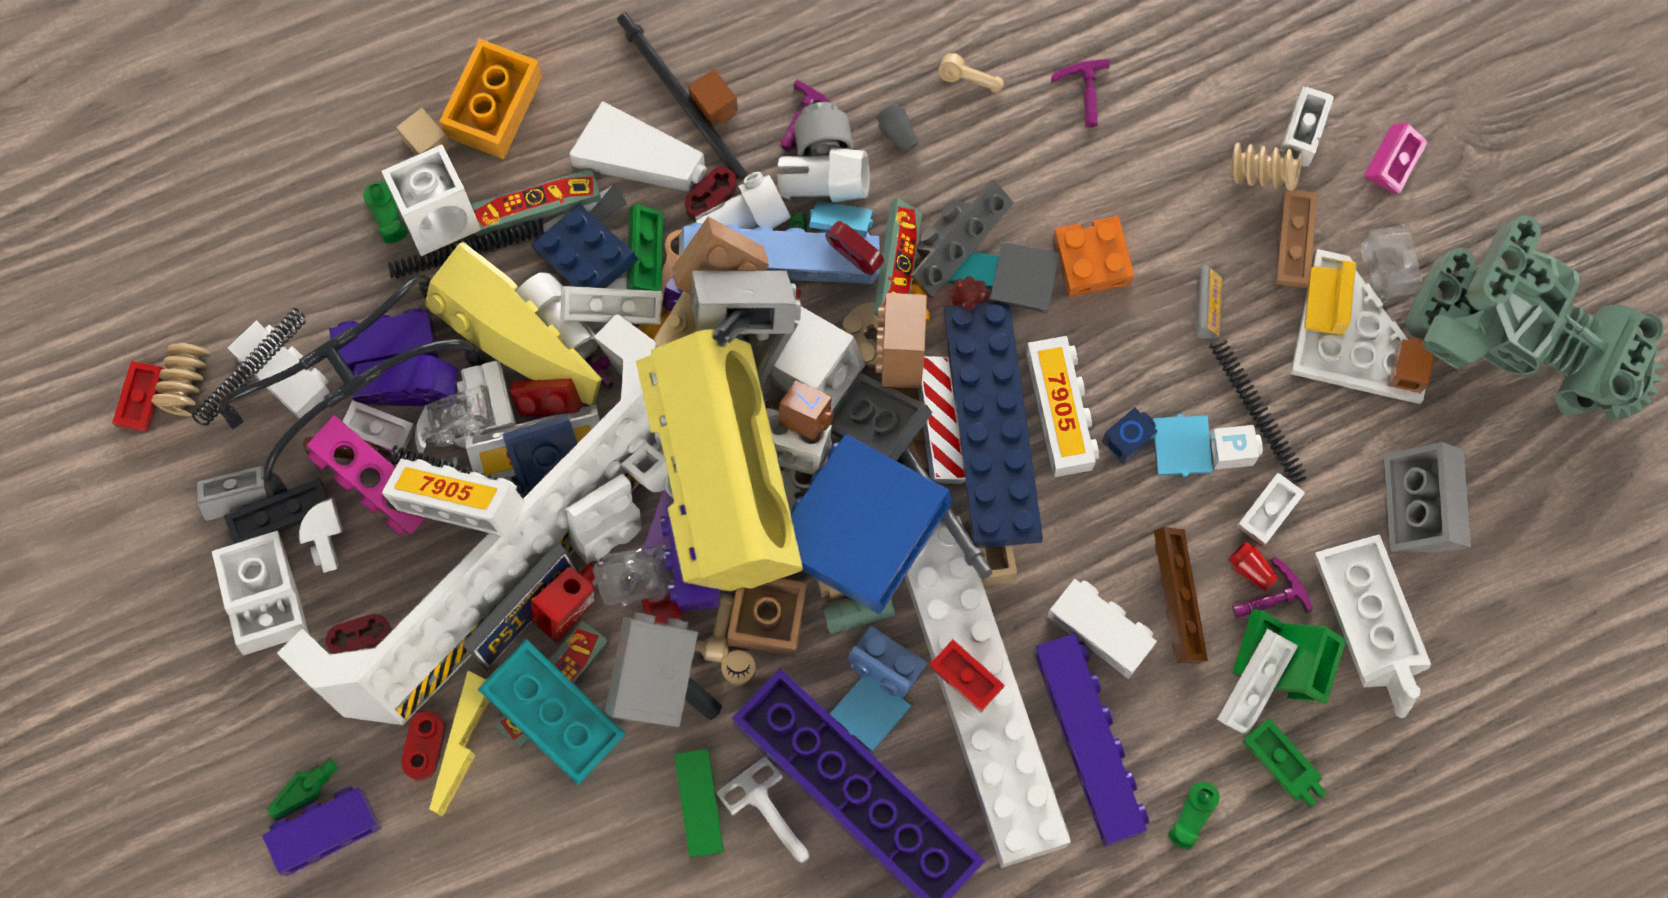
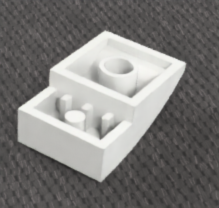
[212,531,309,656]

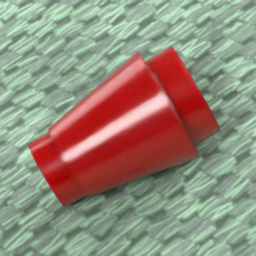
[1228,541,1278,591]

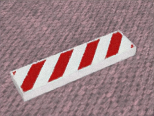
[918,356,965,484]

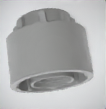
[794,102,853,156]

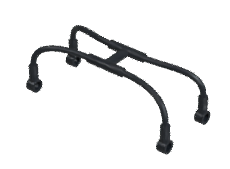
[218,275,486,495]

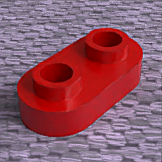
[401,711,446,781]

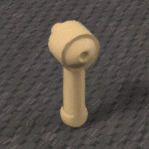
[939,53,1004,93]
[695,594,735,664]

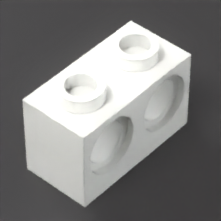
[766,408,832,475]

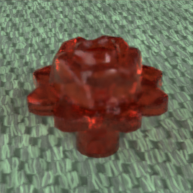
[949,276,989,310]

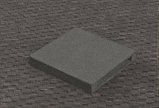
[990,242,1060,313]

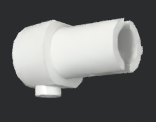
[777,147,870,203]
[695,172,791,230]
[516,273,598,359]

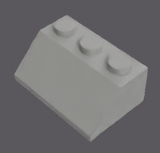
[1384,442,1471,553]

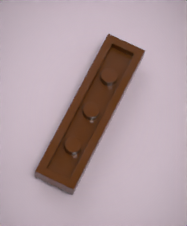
[1153,527,1208,664]

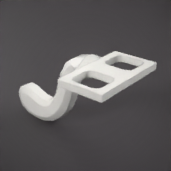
[716,756,809,863]

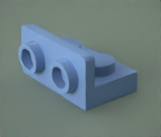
[847,626,928,699]

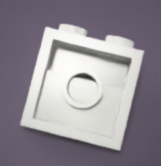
[566,473,642,564]

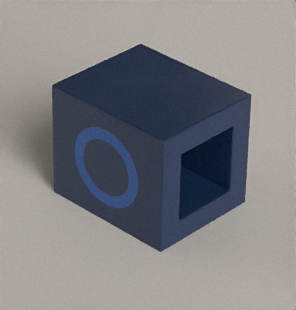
[1102,407,1158,465]

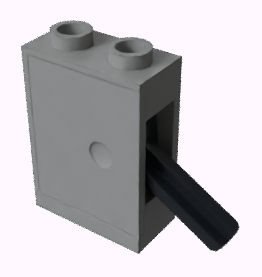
[690,271,801,347]
[605,612,722,727]

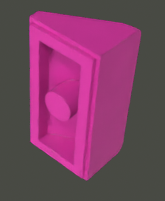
[1364,123,1427,194]

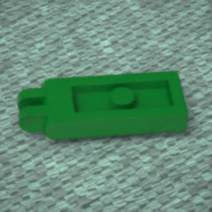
[1242,717,1327,808]

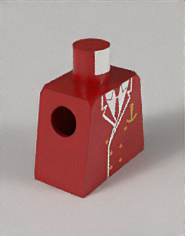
[532,563,603,644]

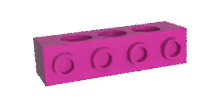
[306,415,426,536]

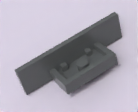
[910,180,1014,298]

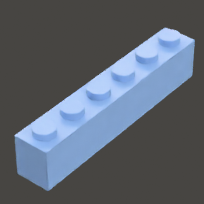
[679,223,880,284]

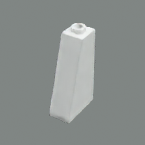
[570,101,707,192]

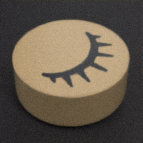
[721,650,756,686]

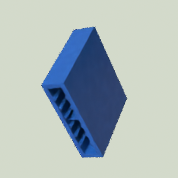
[791,433,953,615]

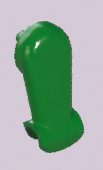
[363,182,408,244]
[1168,782,1220,849]

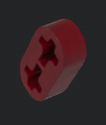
[685,167,737,221]
[825,221,884,275]
[325,614,392,654]

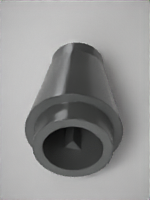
[876,103,919,153]

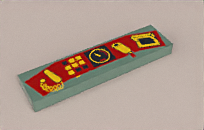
[471,168,602,237]
[873,198,922,316]
[494,620,609,749]

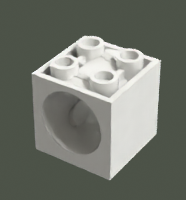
[382,145,481,256]
[769,307,865,411]

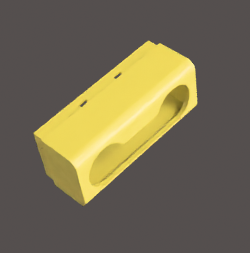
[636,330,803,591]

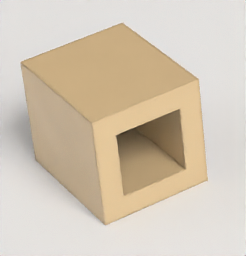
[396,108,451,156]

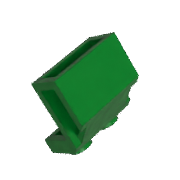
[1232,609,1346,704]

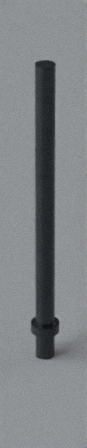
[617,12,747,181]

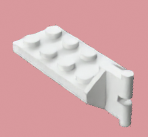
[1314,534,1431,718]

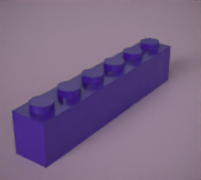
[1034,634,1149,847]

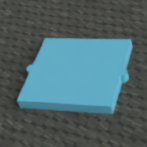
[809,200,873,237]
[1153,414,1213,478]
[830,676,911,752]

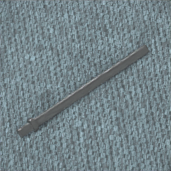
[900,446,993,579]

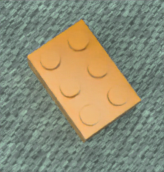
[439,39,543,159]

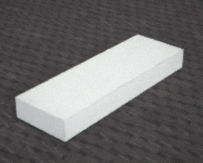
[560,286,662,325]
[1217,629,1298,736]

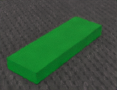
[626,204,663,291]
[674,748,724,858]

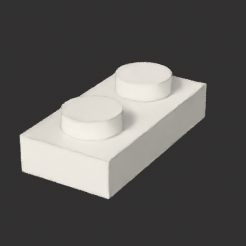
[343,400,415,456]
[1237,473,1305,547]

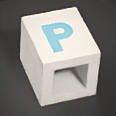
[1210,425,1263,470]

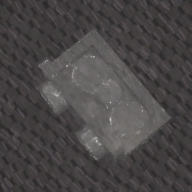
[421,385,495,447]

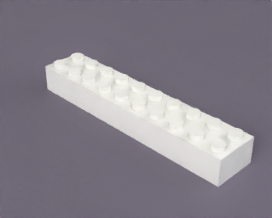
[904,516,1071,868]

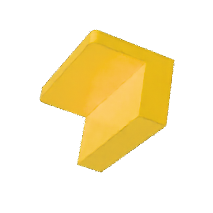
[1304,261,1357,335]

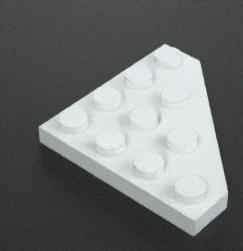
[1290,249,1426,404]

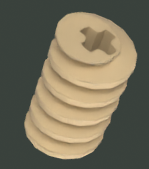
[1231,143,1302,191]
[151,343,211,416]

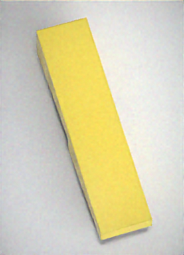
[429,671,490,817]

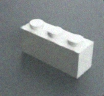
[228,320,330,419]
[1047,579,1157,679]

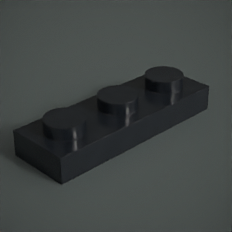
[224,478,328,544]

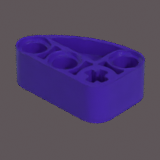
[352,355,458,406]

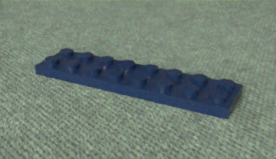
[944,302,1043,548]

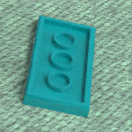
[477,639,626,785]

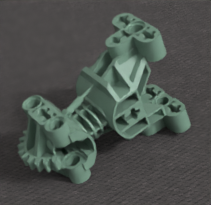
[1405,215,1664,421]

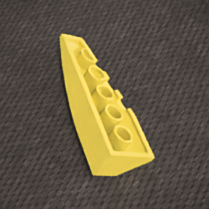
[425,242,602,405]

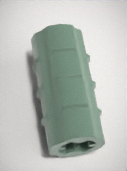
[822,598,896,635]

